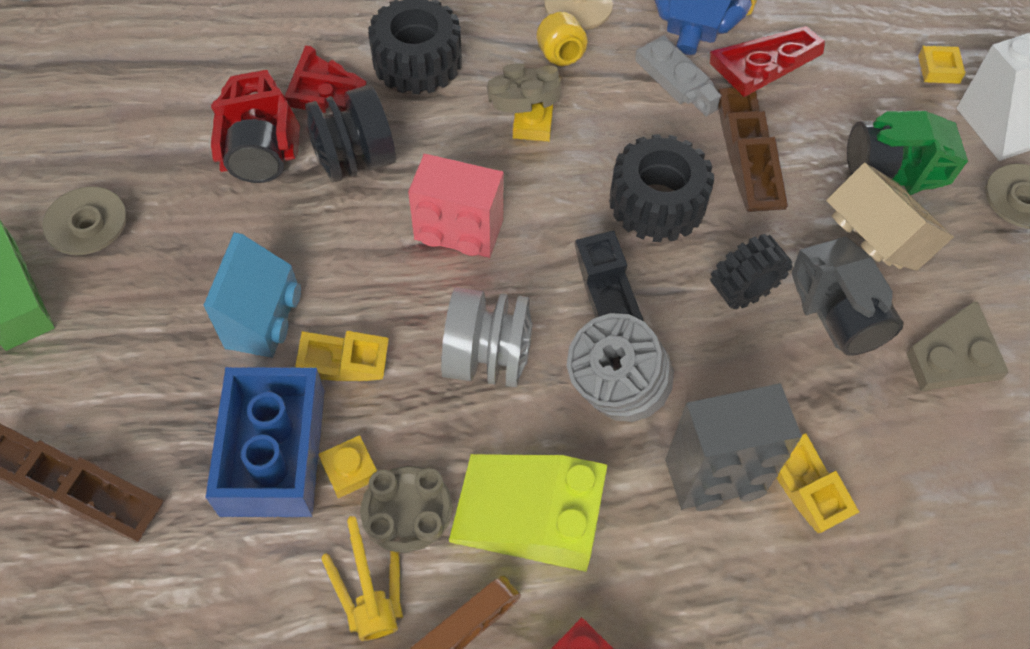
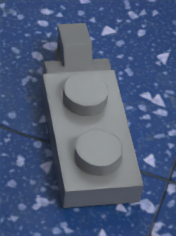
[635,35,721,117]

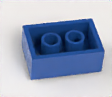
[205,367,325,517]

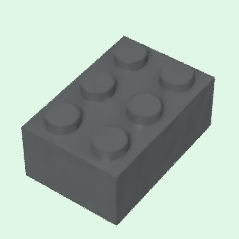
[665,383,802,511]

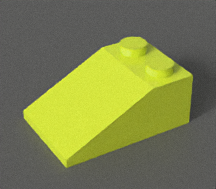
[449,454,607,572]

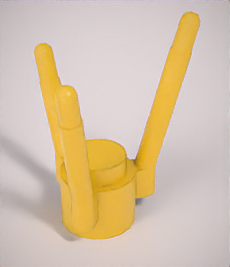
[321,516,404,641]

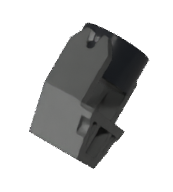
[792,236,904,356]

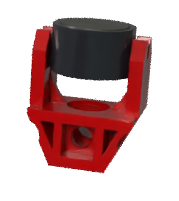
[211,69,300,183]

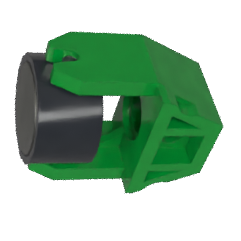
[847,111,968,195]

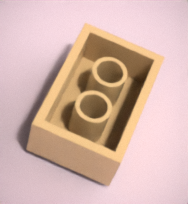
[826,162,954,271]

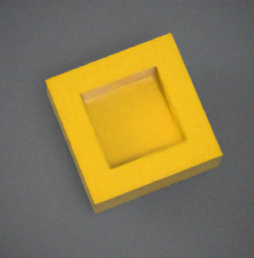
[918,46,966,84]
[513,102,553,142]
[318,435,377,499]

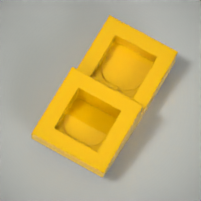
[295,331,389,381]
[776,433,859,533]

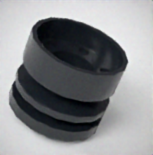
[305,85,396,183]

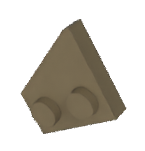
[907,302,1009,391]

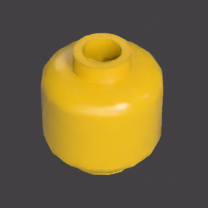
[536,12,588,66]

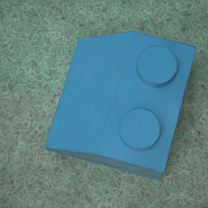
[203,232,301,358]

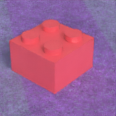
[408,153,504,258]

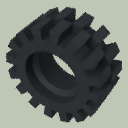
[710,234,793,309]

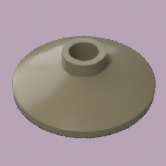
[985,163,1030,229]
[42,187,127,255]

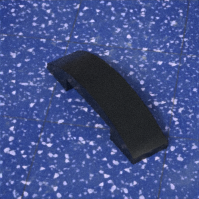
[574,230,644,370]

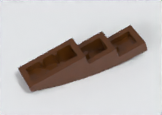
[718,88,788,212]
[0,423,164,543]

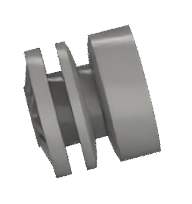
[441,287,533,388]
[567,313,674,422]

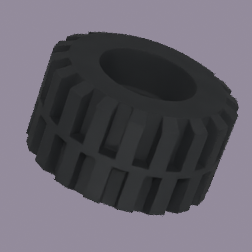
[368,0,462,95]
[609,134,714,242]

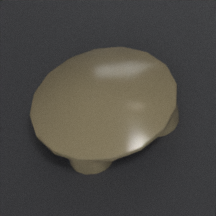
[360,466,453,553]

